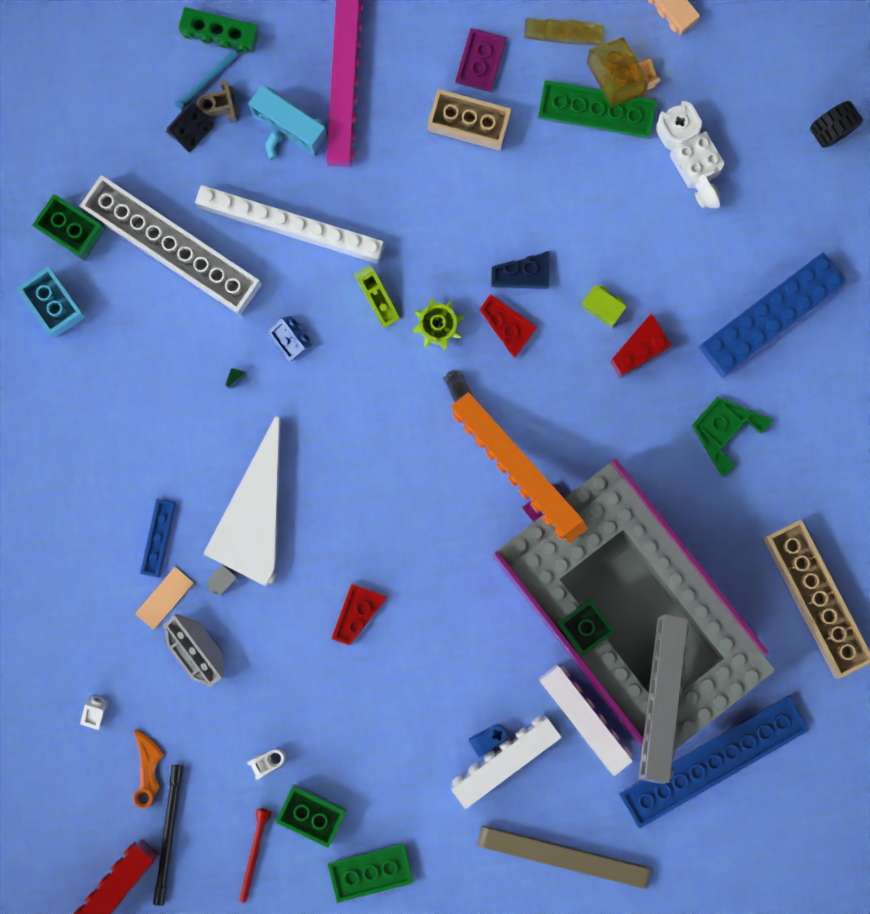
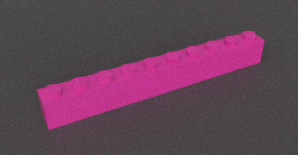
[327,0,363,167]

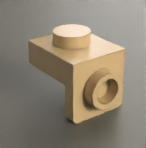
[632,58,661,90]

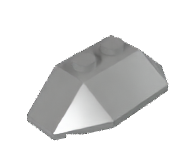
[163,614,224,687]

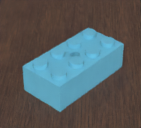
[248,85,327,156]

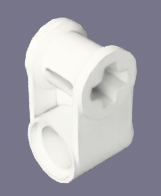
[247,748,286,780]

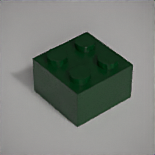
[556,598,615,657]

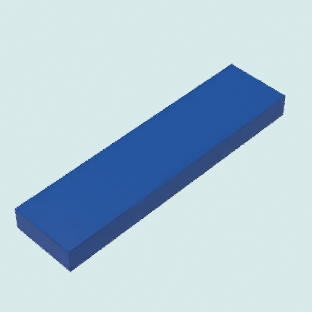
[140,498,176,578]

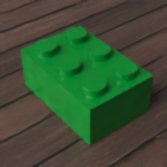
[32,194,105,261]
[275,784,347,848]

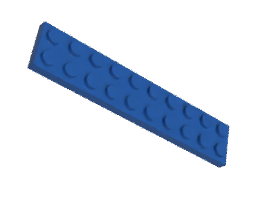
[619,696,809,829]

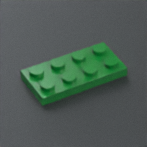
[327,843,414,903]

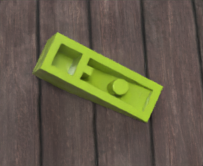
[353,265,400,328]

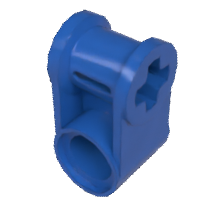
[468,724,506,757]

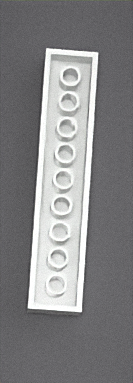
[80,175,262,316]

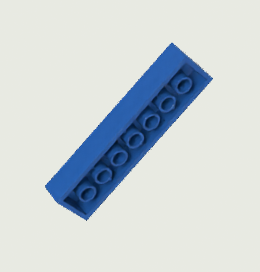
[698,252,847,377]

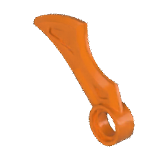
[133,730,164,808]

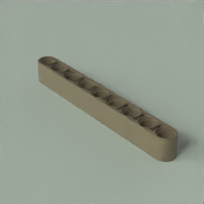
[477,826,652,889]

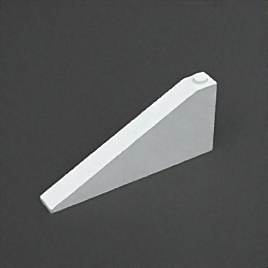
[203,416,281,586]

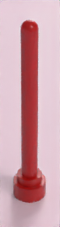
[239,808,272,903]

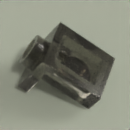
[443,370,472,402]

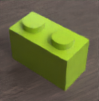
[581,284,627,328]

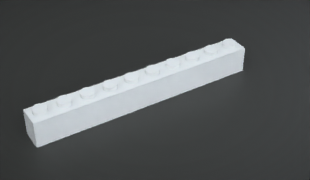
[195,185,384,264]

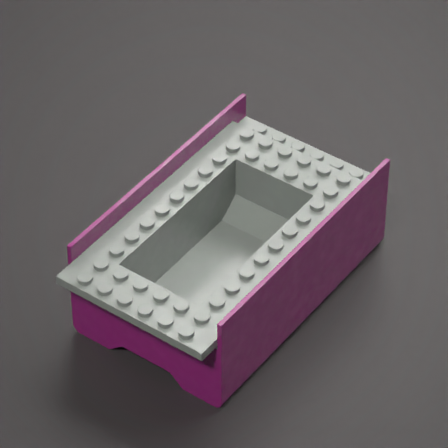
[491,458,775,750]

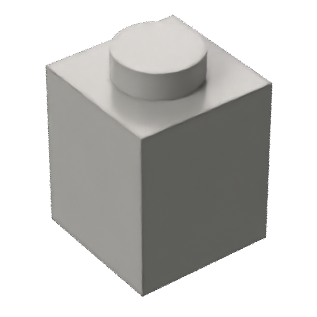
[206,565,239,595]

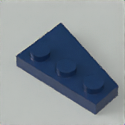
[491,251,549,289]

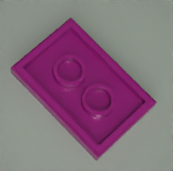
[455,28,507,93]

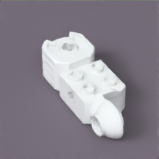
[656,101,725,209]

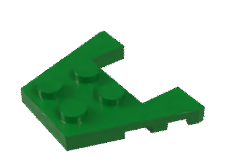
[691,396,773,477]

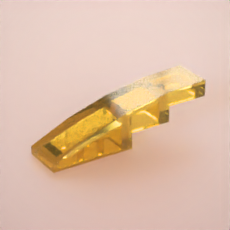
[524,18,604,45]

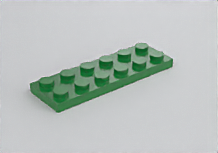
[538,80,657,139]

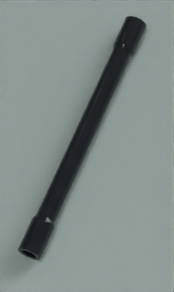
[153,765,184,906]

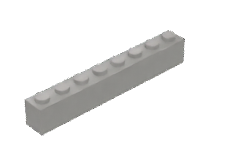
[639,615,689,784]

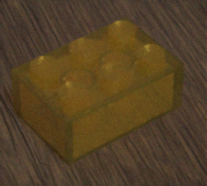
[586,37,649,107]

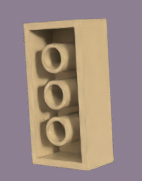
[427,89,511,151]

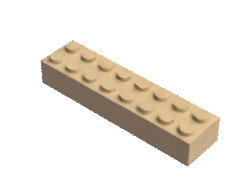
[763,519,870,679]

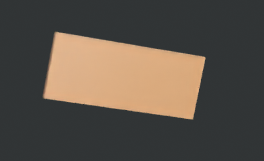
[135,567,194,630]

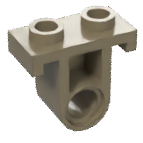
[198,80,239,123]

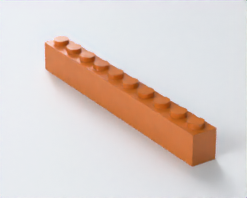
[451,392,588,544]

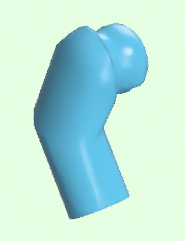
[265,131,283,160]

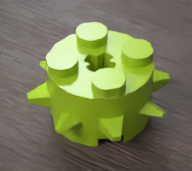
[412,298,464,350]

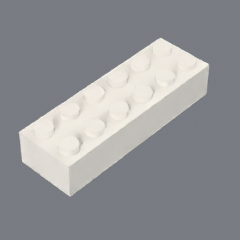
[538,665,633,776]
[451,715,562,809]

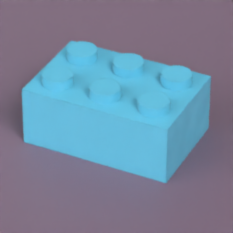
[17,266,86,338]

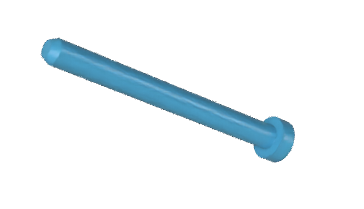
[174,49,240,112]

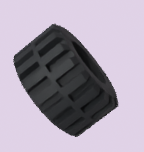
[810,101,863,148]

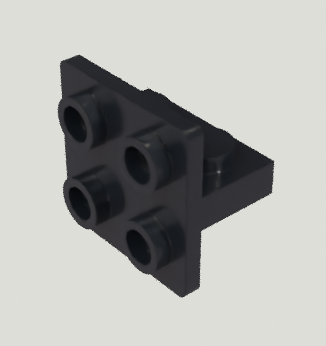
[165,101,214,153]

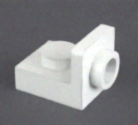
[80,696,109,730]

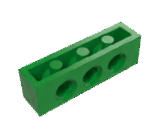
[178,7,259,53]

